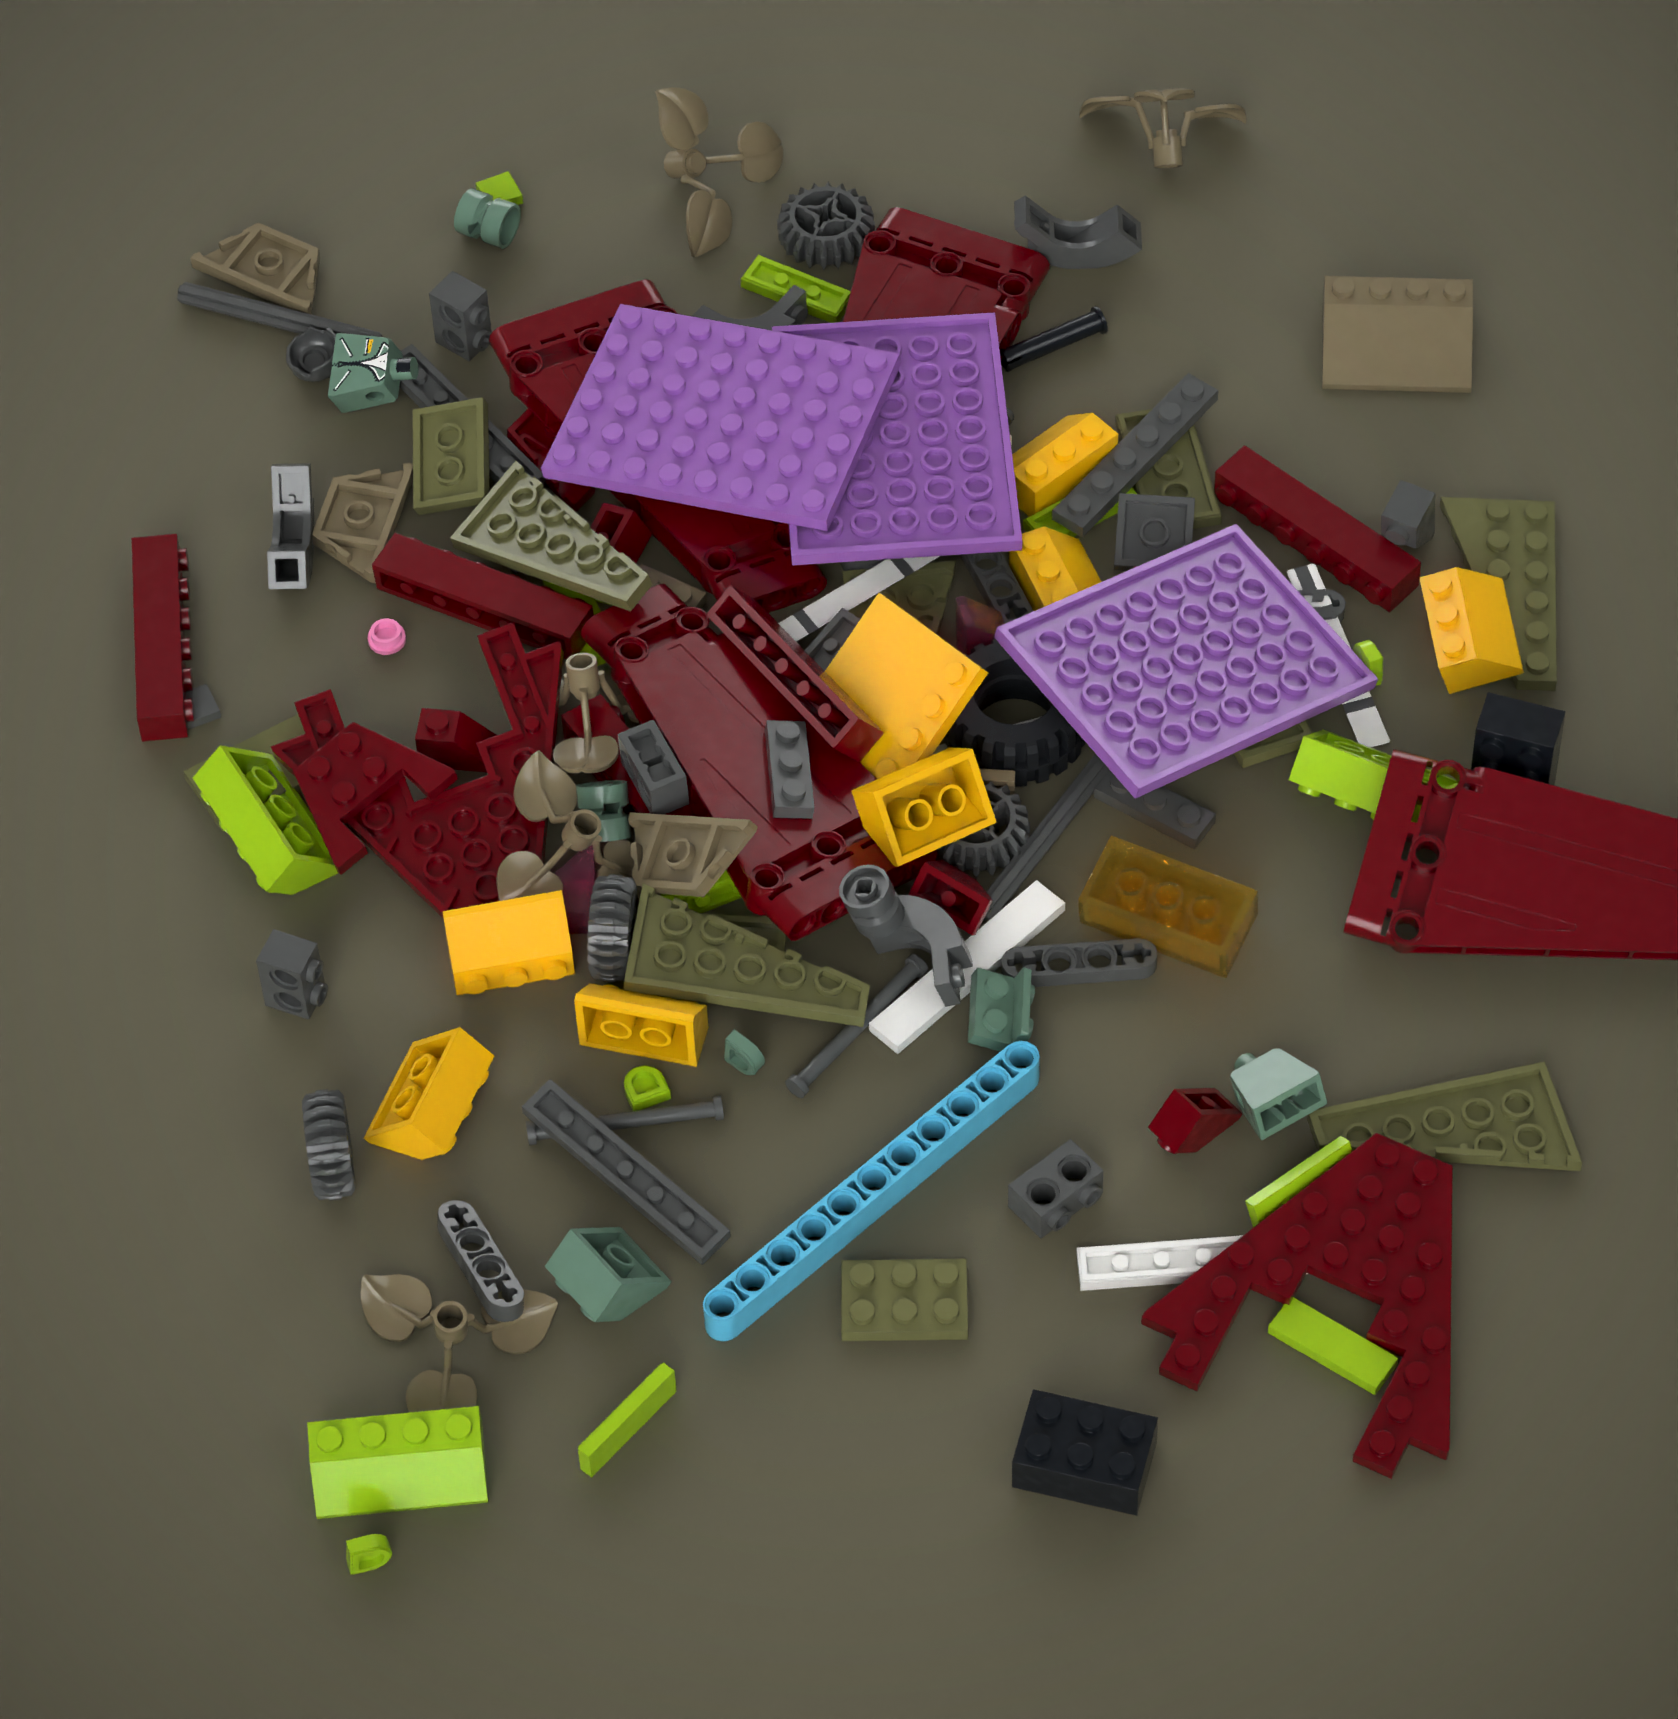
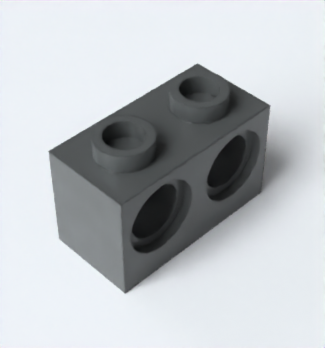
[429,271,492,361]
[617,720,689,814]
[256,929,328,1019]
[1008,1139,1104,1238]

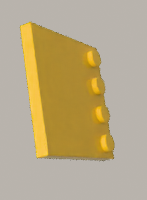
[825,593,989,779]

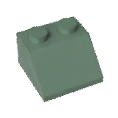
[545,1227,671,1322]

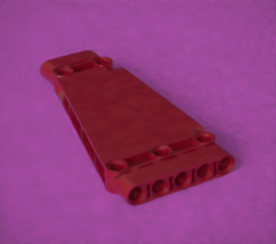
[843,207,1050,362]
[489,279,827,613]
[581,584,938,941]
[1343,749,1678,960]

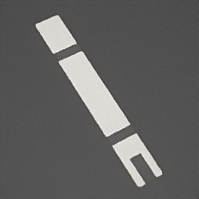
[778,556,940,642]
[1287,564,1390,748]

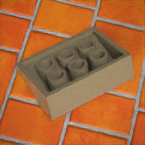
[1322,276,1473,393]

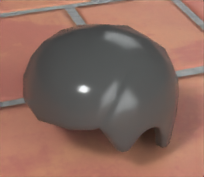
[286,326,336,382]

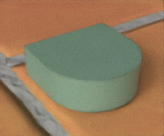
[724,1029,765,1075]

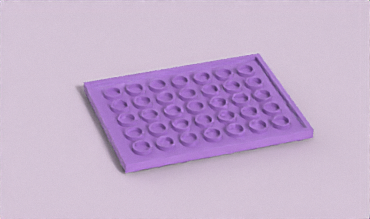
[541,304,901,531]
[772,312,1023,565]
[994,524,1378,799]

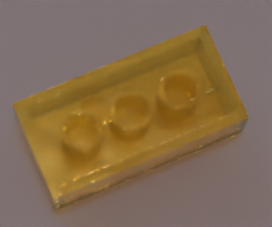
[1078,835,1258,978]

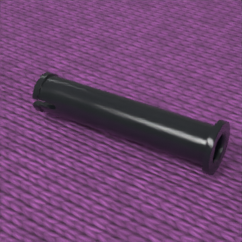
[1000,306,1108,372]

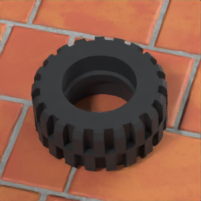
[943,639,1086,787]

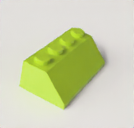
[1289,729,1458,823]
[193,745,338,895]
[307,1406,488,1519]

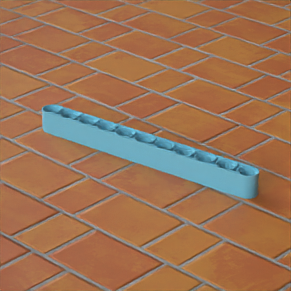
[703,1040,1040,1341]

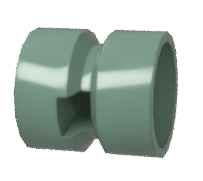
[454,188,521,249]
[576,780,632,842]

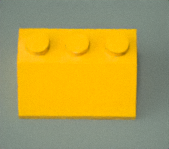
[1012,413,1119,517]
[1009,526,1102,611]
[1419,567,1524,694]
[851,747,997,867]
[442,890,575,995]
[574,983,709,1067]
[363,1027,494,1160]

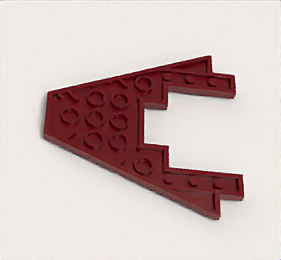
[271,623,564,918]
[1141,1133,1453,1479]

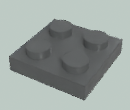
[1114,493,1195,571]

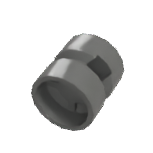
[839,864,905,939]

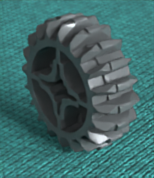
[777,181,875,270]
[936,781,1030,878]
[587,874,638,983]
[302,1089,356,1201]

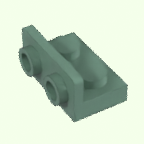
[968,967,1035,1052]

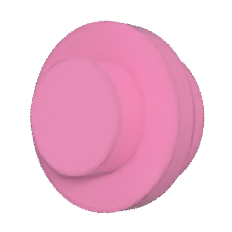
[367,618,406,655]

